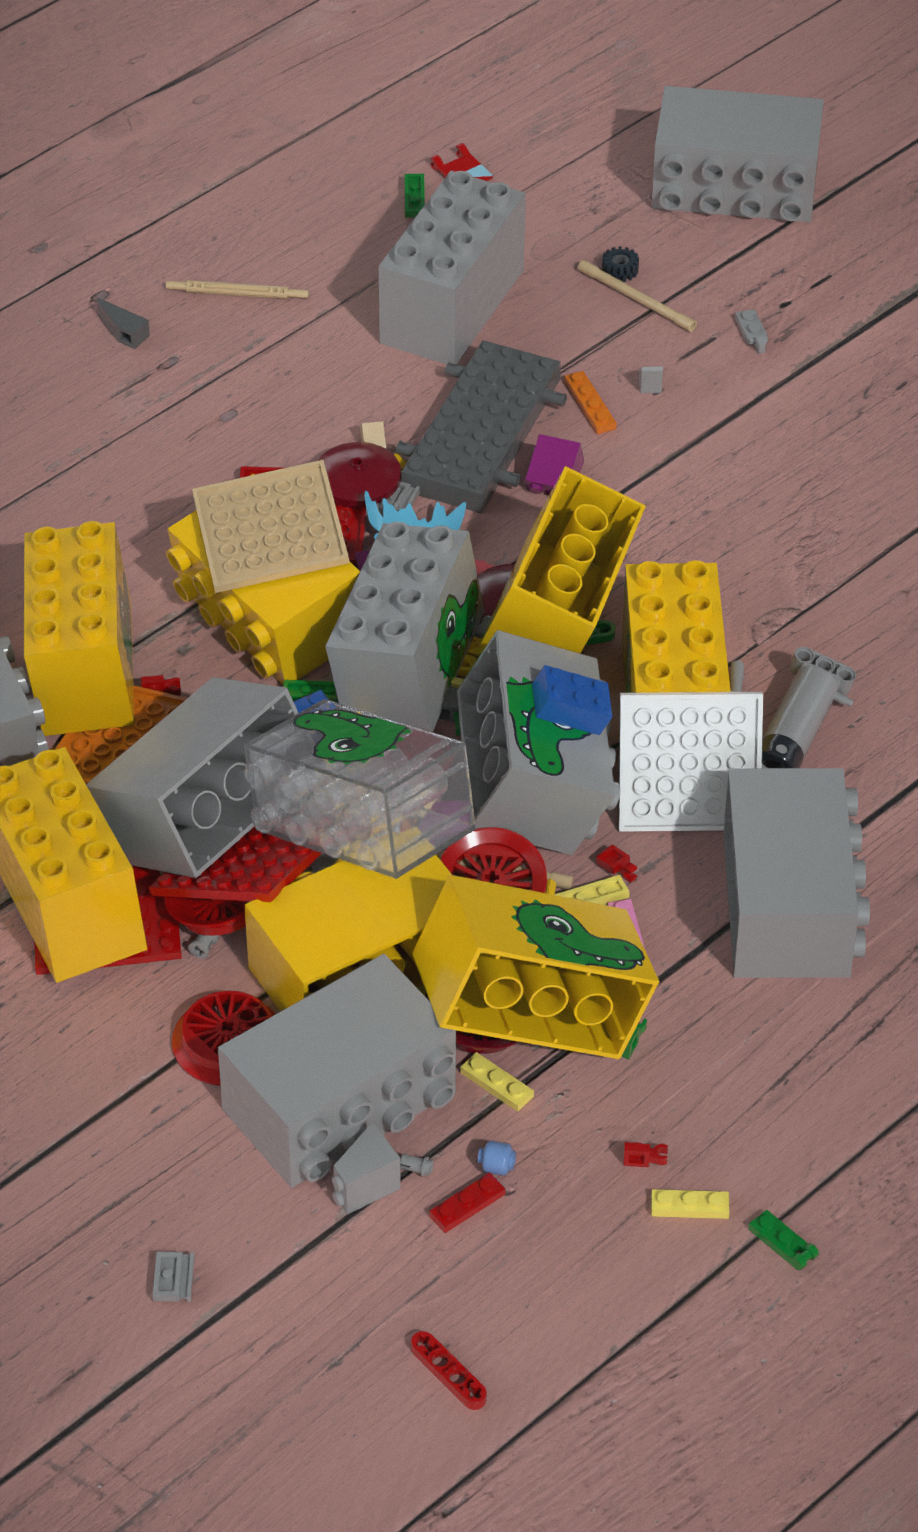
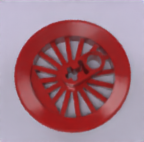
[440,827,547,893]
[164,897,250,936]
[172,991,276,1086]

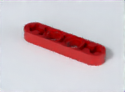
[411,1331,487,1410]

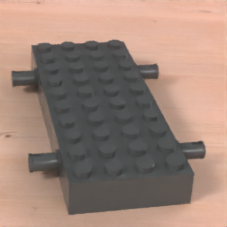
[396,340,567,514]

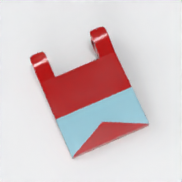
[430,143,493,181]

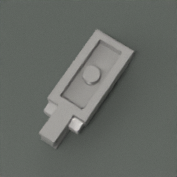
[735,309,768,354]

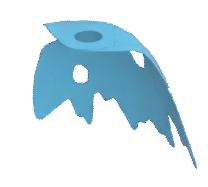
[365,491,466,539]

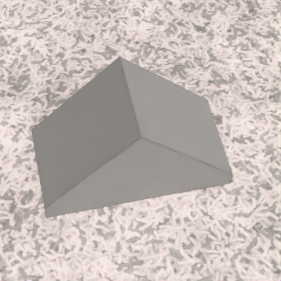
[638,366,663,394]

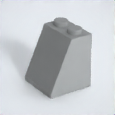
[332,1123,401,1214]

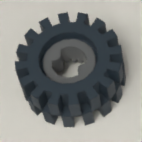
[602,246,639,282]

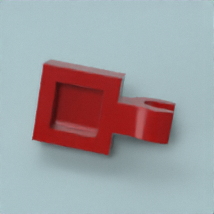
[141,675,181,696]
[596,844,637,883]
[623,1142,668,1167]

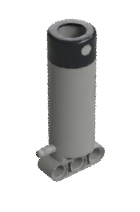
[762,647,856,768]

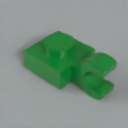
[621,1018,647,1060]

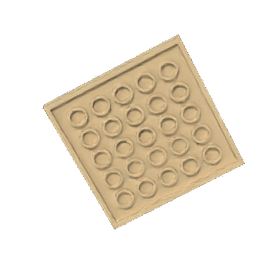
[192,460,350,593]

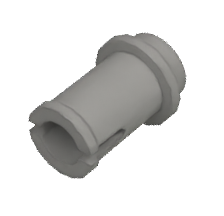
[400,1153,434,1177]

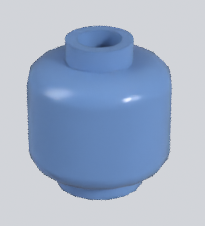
[478,1140,516,1176]

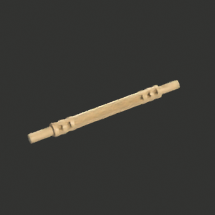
[166,280,309,299]

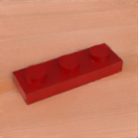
[429,1173,506,1233]

